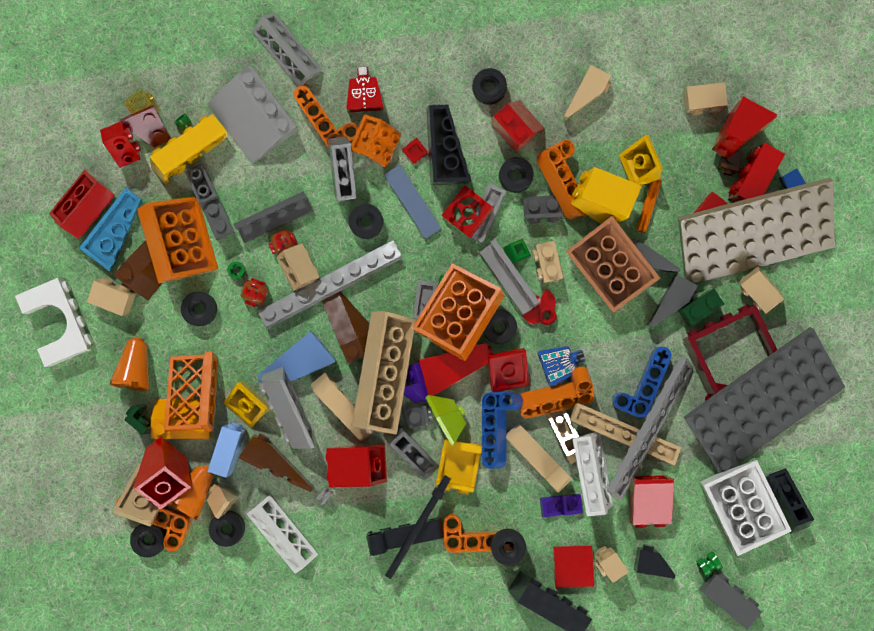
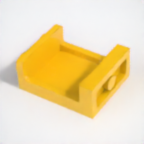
[436,438,482,495]

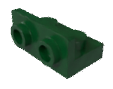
[124,404,151,435]

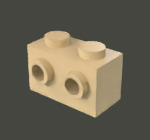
[683,82,728,116]
[532,241,563,283]
[276,244,319,291]
[740,267,784,313]
[87,277,136,316]
[594,546,629,583]

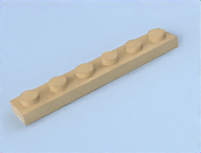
[569,403,681,466]

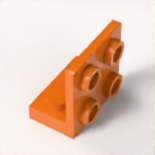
[351,114,401,168]

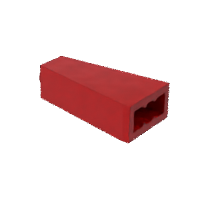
[419,343,493,396]

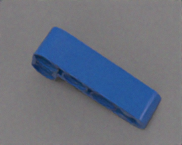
[612,347,672,418]
[482,392,523,469]

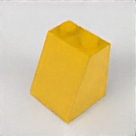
[571,167,642,224]

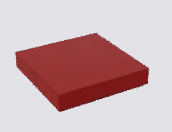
[488,348,529,392]

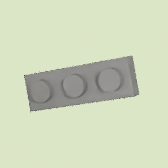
[465,183,506,243]

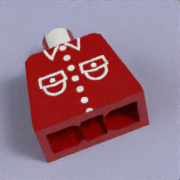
[346,67,384,113]

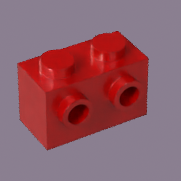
[100,121,142,168]

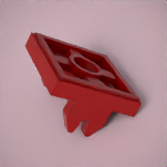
[441,185,494,238]

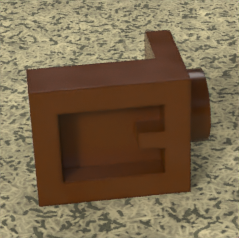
[717,151,743,176]

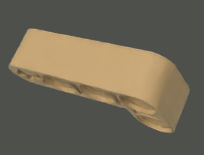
[311,372,375,442]
[506,423,572,492]

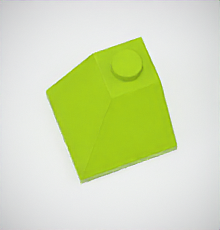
[426,395,466,445]

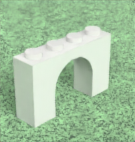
[15,278,93,367]

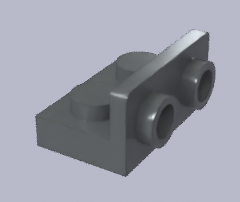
[523,196,563,224]

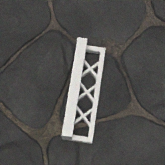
[247,495,318,573]

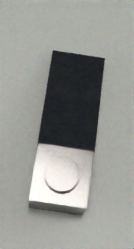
[768,468,814,534]

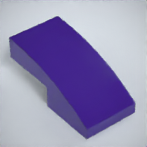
[540,494,583,518]

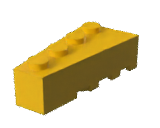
[150,114,227,186]

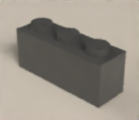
[328,136,356,201]
[699,571,762,630]

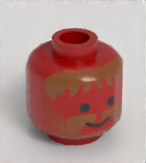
[268,230,298,255]
[240,278,268,307]

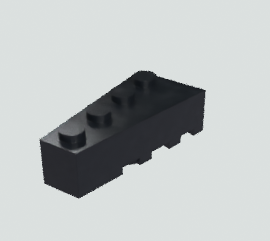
[426,104,472,185]
[508,571,592,631]

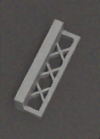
[252,13,322,87]
[479,239,539,315]

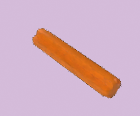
[636,179,662,233]

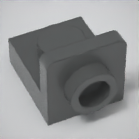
[404,405,433,429]

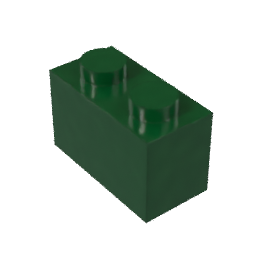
[678,288,725,326]

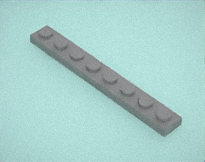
[258,240,402,329]
[607,357,693,501]

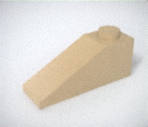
[563,65,612,121]
[546,410,579,464]
[207,482,239,519]

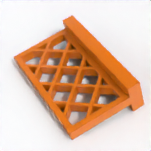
[164,351,218,432]

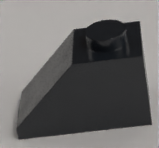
[634,544,676,579]

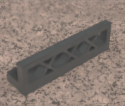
[234,191,313,243]

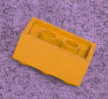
[151,399,213,439]

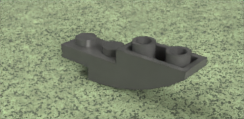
[185,163,235,241]

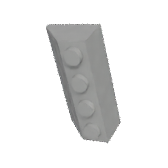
[259,367,315,449]

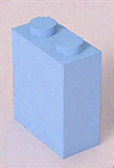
[208,422,247,478]

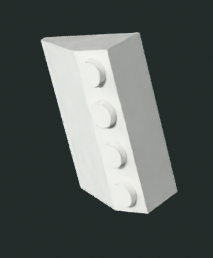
[700,460,791,556]

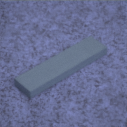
[384,165,441,239]

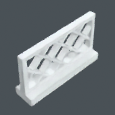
[573,432,614,516]

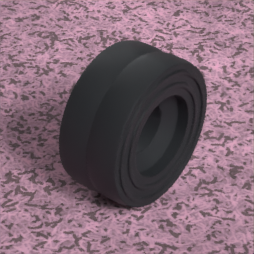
[472,68,507,105]
[499,157,534,193]
[348,204,384,239]
[181,292,217,326]
[483,309,517,344]
[209,511,245,547]
[130,524,167,558]
[491,528,526,566]

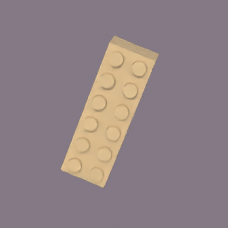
[352,311,416,434]

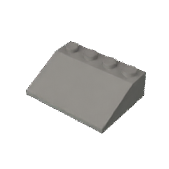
[208,65,298,164]

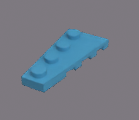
[79,188,143,272]

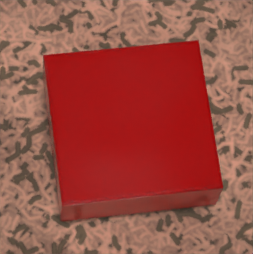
[402,138,429,165]

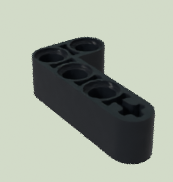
[366,517,444,556]

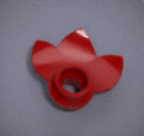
[522,289,557,325]

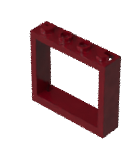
[683,304,777,397]

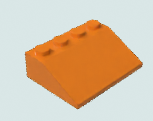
[137,196,218,284]
[412,263,505,361]

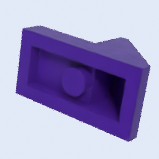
[403,363,428,403]

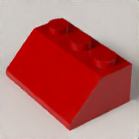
[49,170,115,239]

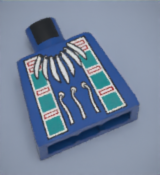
[537,346,585,386]

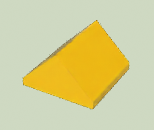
[619,135,663,186]
[224,381,270,429]

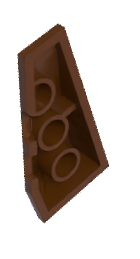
[114,240,161,300]
[322,291,370,364]
[239,433,314,492]

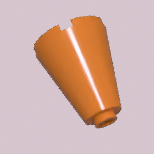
[110,337,150,391]
[169,464,214,521]

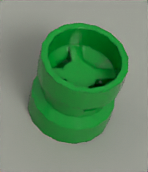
[696,551,723,578]

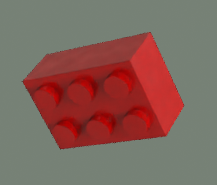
[728,143,785,202]

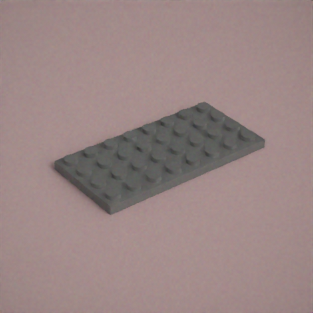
[683,327,845,473]

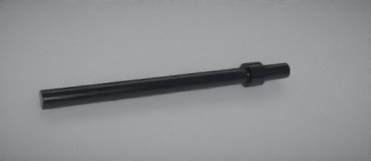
[385,475,451,579]

